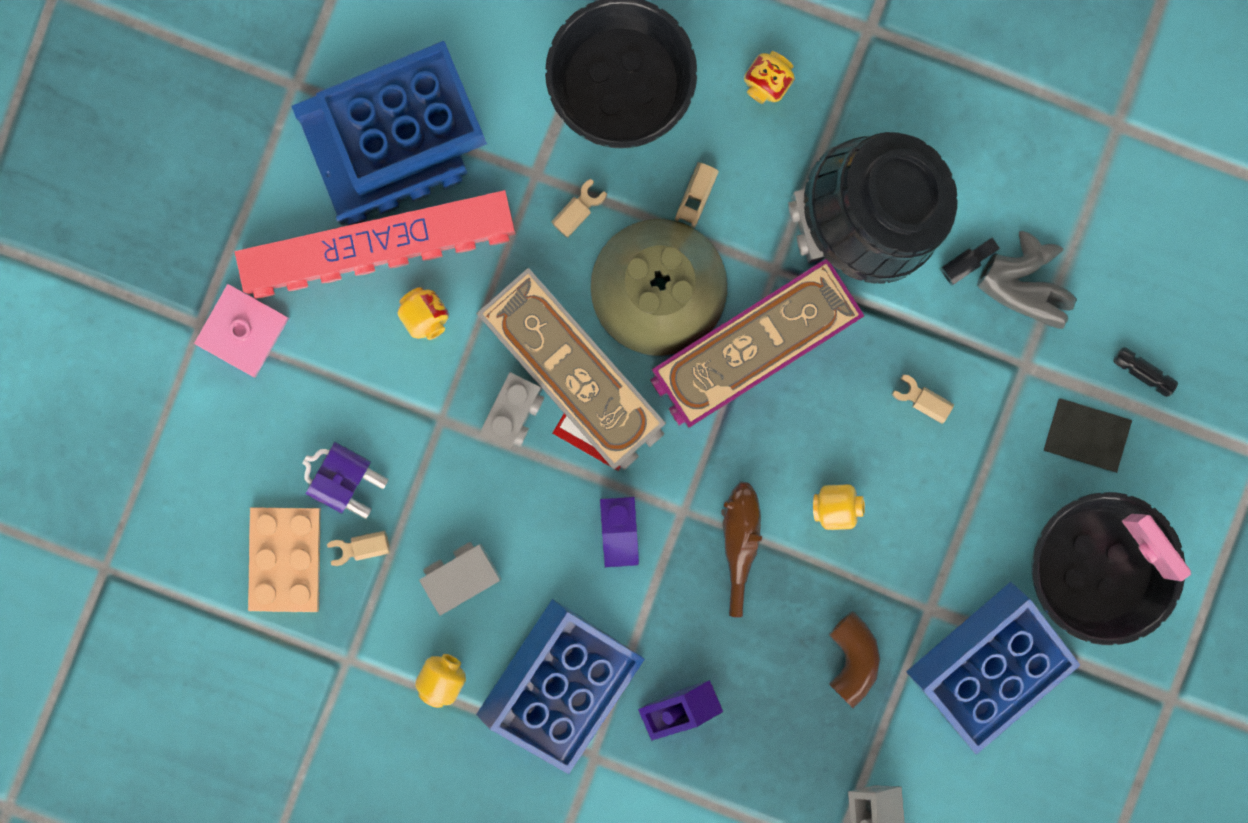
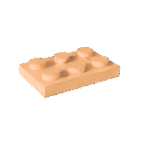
[248,507,321,612]

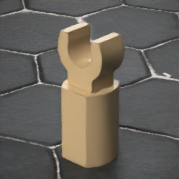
[551,179,607,238]
[892,375,954,424]
[327,530,390,566]

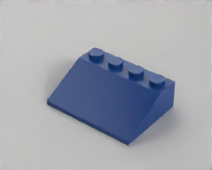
[316,41,487,197]
[906,582,1080,755]
[476,599,645,774]

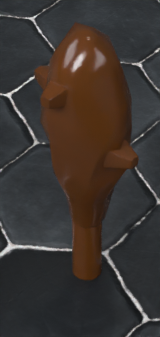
[721,481,762,617]

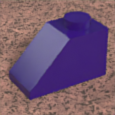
[600,497,639,568]
[638,680,724,741]

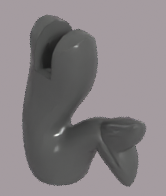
[977,231,1077,329]

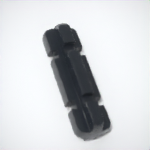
[1113,347,1178,397]

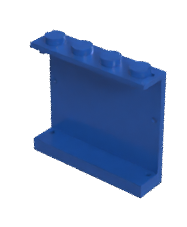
[291,96,468,226]

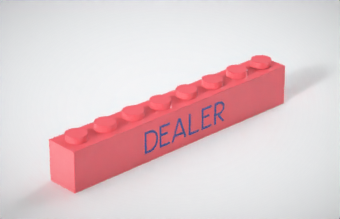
[234,190,516,299]

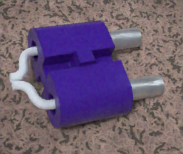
[302,442,389,519]

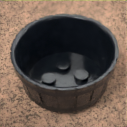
[545,0,697,149]
[804,132,958,284]
[1031,492,1185,645]

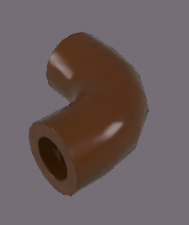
[829,611,881,709]

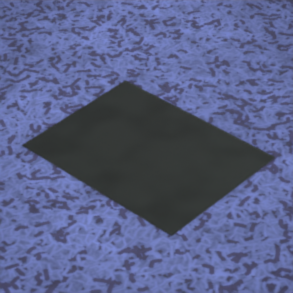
[1043,398,1132,473]

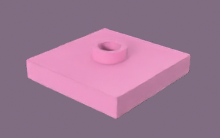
[194,284,289,378]
[1122,514,1191,581]

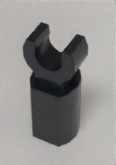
[939,237,1000,286]

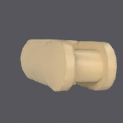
[675,162,719,228]

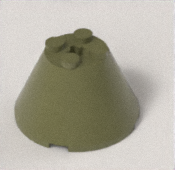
[591,219,727,356]

